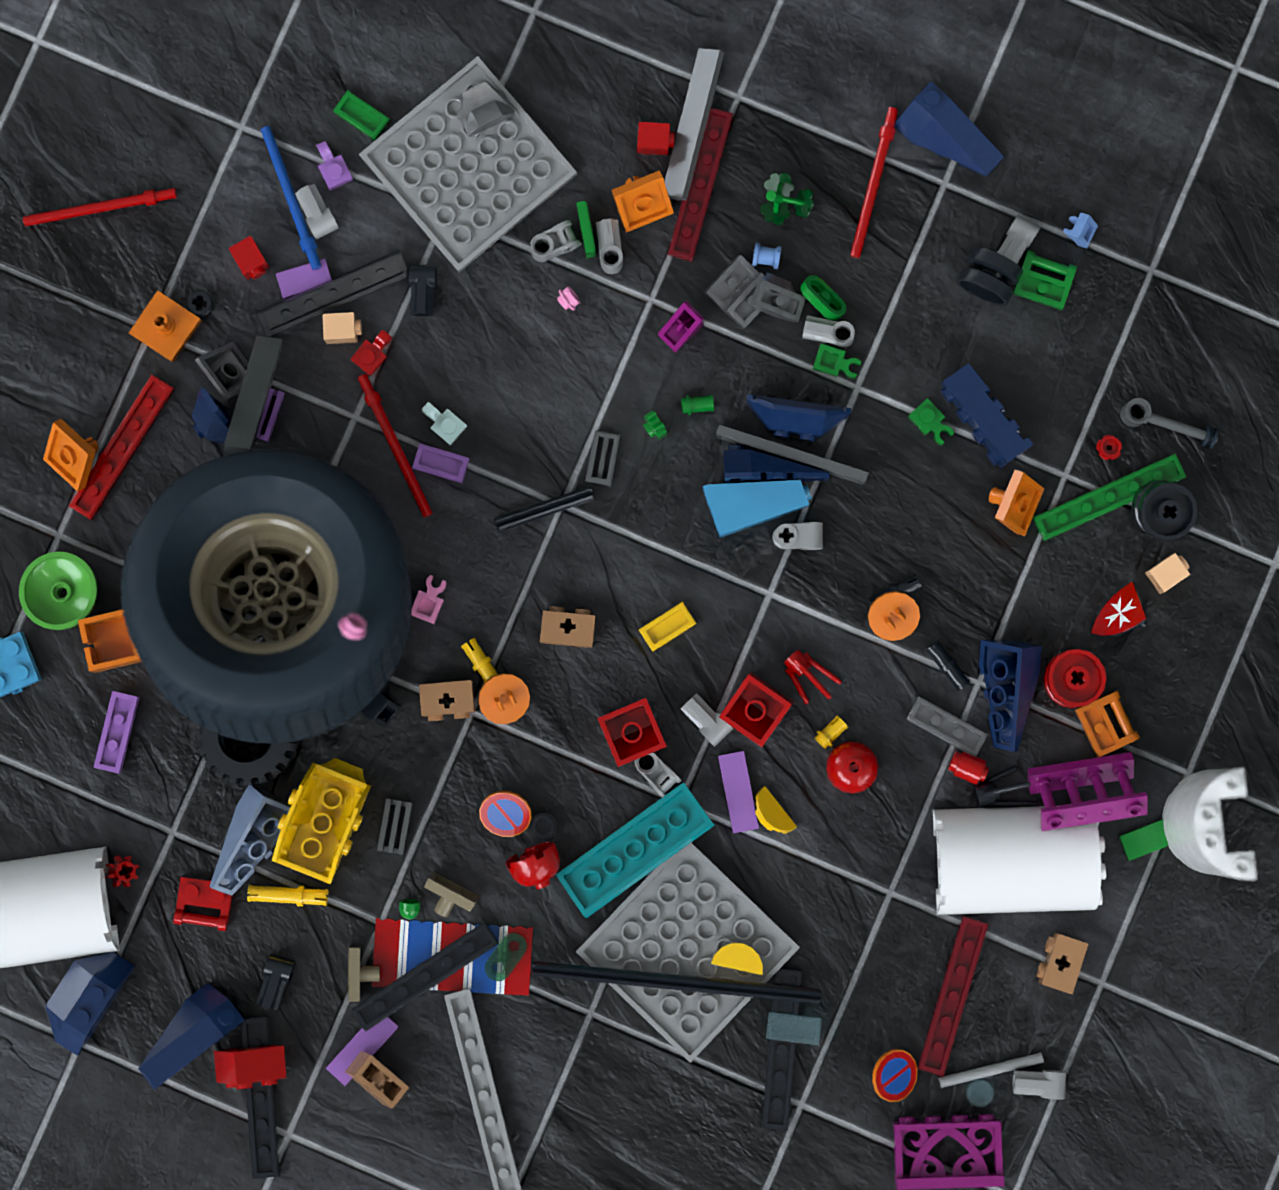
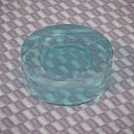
[966,1079,993,1107]

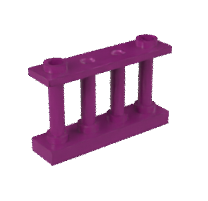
[1027,752,1147,831]

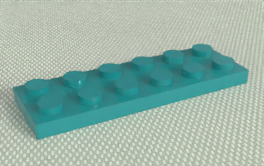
[556,782,715,918]

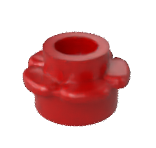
[1096,435,1122,460]

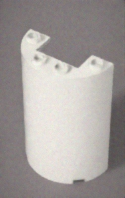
[1162,768,1257,880]
[933,806,1106,915]
[0,846,120,968]

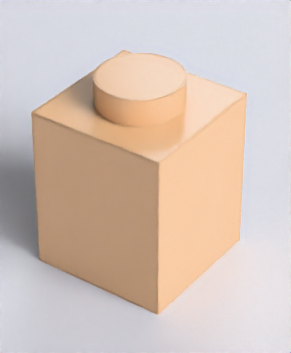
[323,312,362,344]
[1145,553,1190,594]

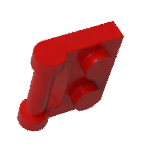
[173,877,233,931]

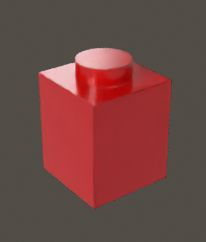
[637,122,675,155]
[228,236,269,280]

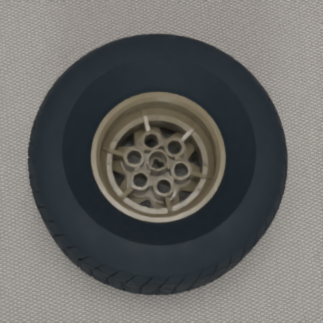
[121,449,412,743]

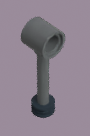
[1120,398,1219,449]

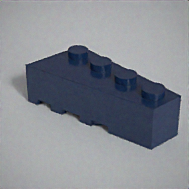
[941,363,1033,469]

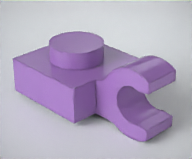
[316,141,353,191]

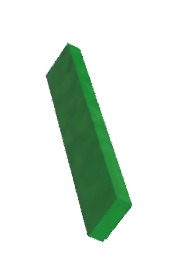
[1033,454,1186,542]

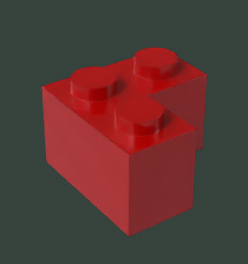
[214,1045,286,1089]

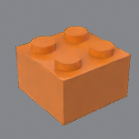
[78,609,142,673]

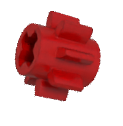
[105,856,139,887]

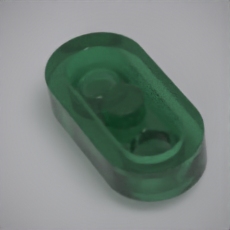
[485,933,527,981]

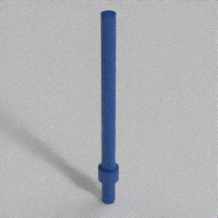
[261,126,322,270]

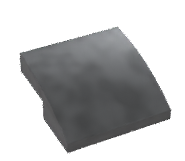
[704,255,765,328]

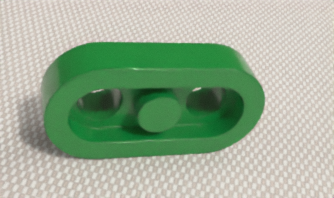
[801,275,846,321]

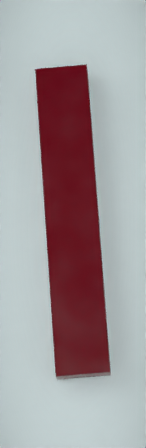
[668,108,733,262]
[917,916,989,1077]

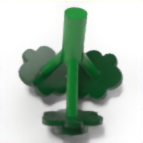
[760,172,814,225]

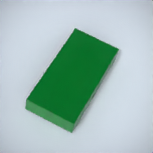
[333,90,390,141]
[577,201,596,258]
[1118,819,1169,861]

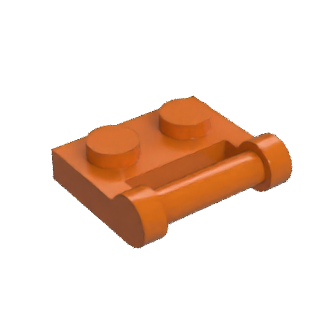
[1075,690,1140,758]

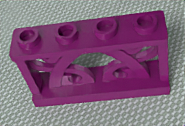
[893,1114,1004,1190]

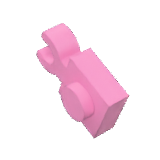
[412,575,447,624]

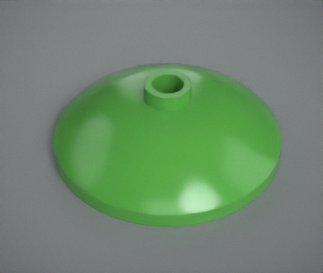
[19,552,98,630]

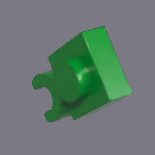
[812,344,861,379]
[908,398,954,446]
[643,410,667,441]

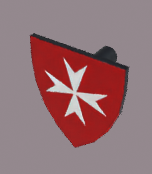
[1091,582,1148,637]

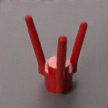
[784,649,842,704]

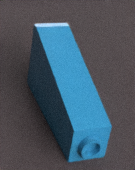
[703,480,812,538]

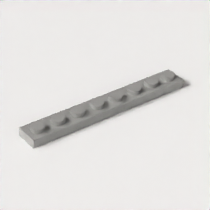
[444,988,522,1190]

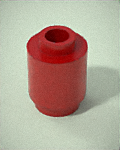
[948,751,989,785]

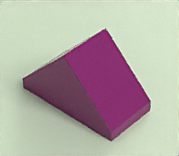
[657,301,705,353]

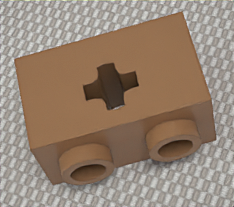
[540,606,596,648]
[419,680,476,721]
[1036,932,1088,994]
[345,1051,409,1109]

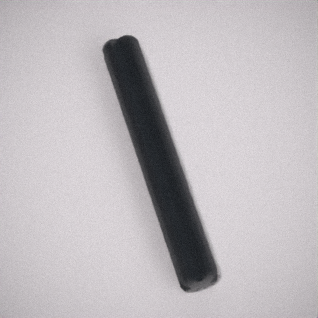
[494,486,594,532]

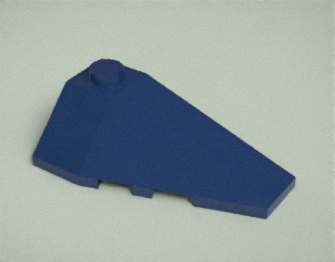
[894,82,1004,177]
[192,388,232,444]
[723,445,829,484]
[138,983,244,1090]

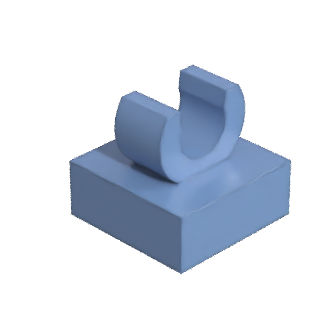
[1063,213,1098,248]

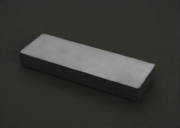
[906,696,988,756]

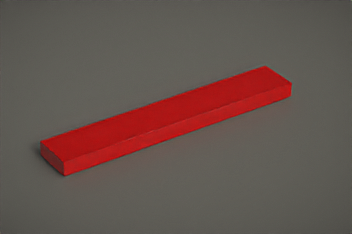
[69,375,175,520]

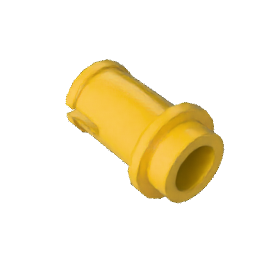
[814,715,848,749]

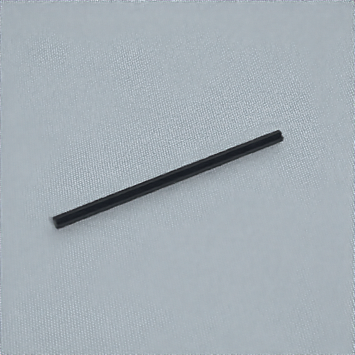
[532,961,822,1004]

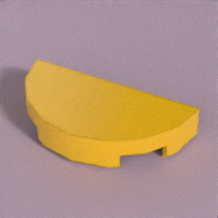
[755,786,797,834]
[711,943,763,975]

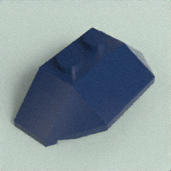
[746,394,851,442]
[45,952,136,1056]

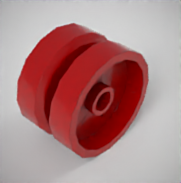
[1043,649,1106,708]

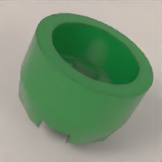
[399,899,420,920]

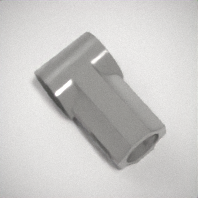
[295,184,339,240]
[997,215,1040,264]
[596,219,623,274]
[802,316,855,348]
[681,693,733,747]
[1012,1070,1066,1100]

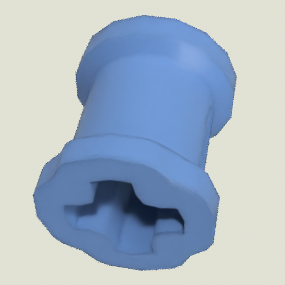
[752,243,781,270]

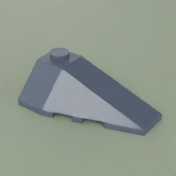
[210,785,291,896]

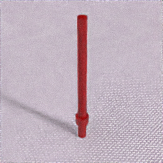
[850,107,898,258]
[23,188,177,226]
[357,374,433,518]

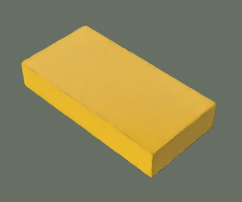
[639,602,697,652]

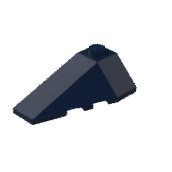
[979,640,1042,752]

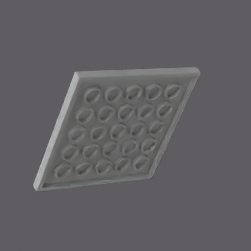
[359,56,577,273]
[576,843,800,1063]

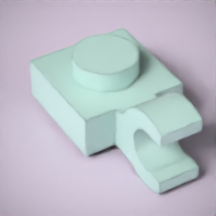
[421,402,467,446]

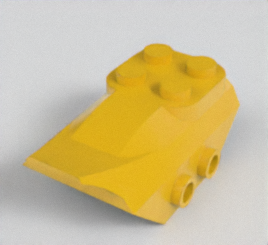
[272,758,371,884]

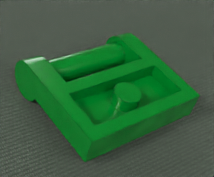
[1013,250,1077,310]

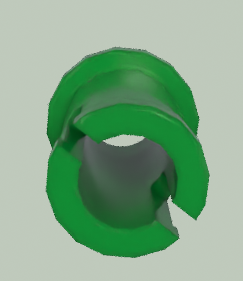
[681,395,714,416]

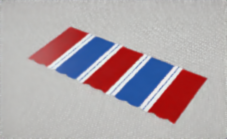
[372,918,533,996]

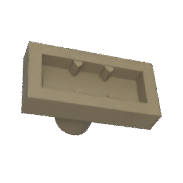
[424,872,480,917]
[348,947,380,1002]

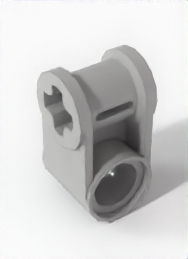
[531,220,581,262]
[772,522,823,550]
[634,753,682,798]

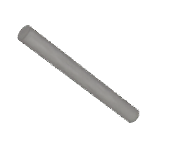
[939,1052,1044,1088]

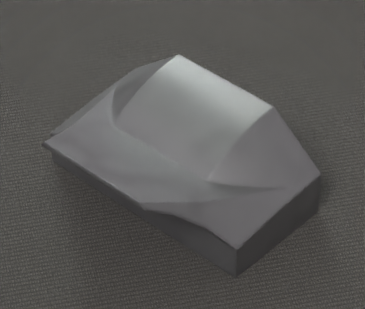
[457,81,515,137]
[750,272,806,322]

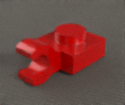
[350,330,393,377]

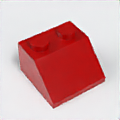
[719,672,794,747]
[597,698,667,767]

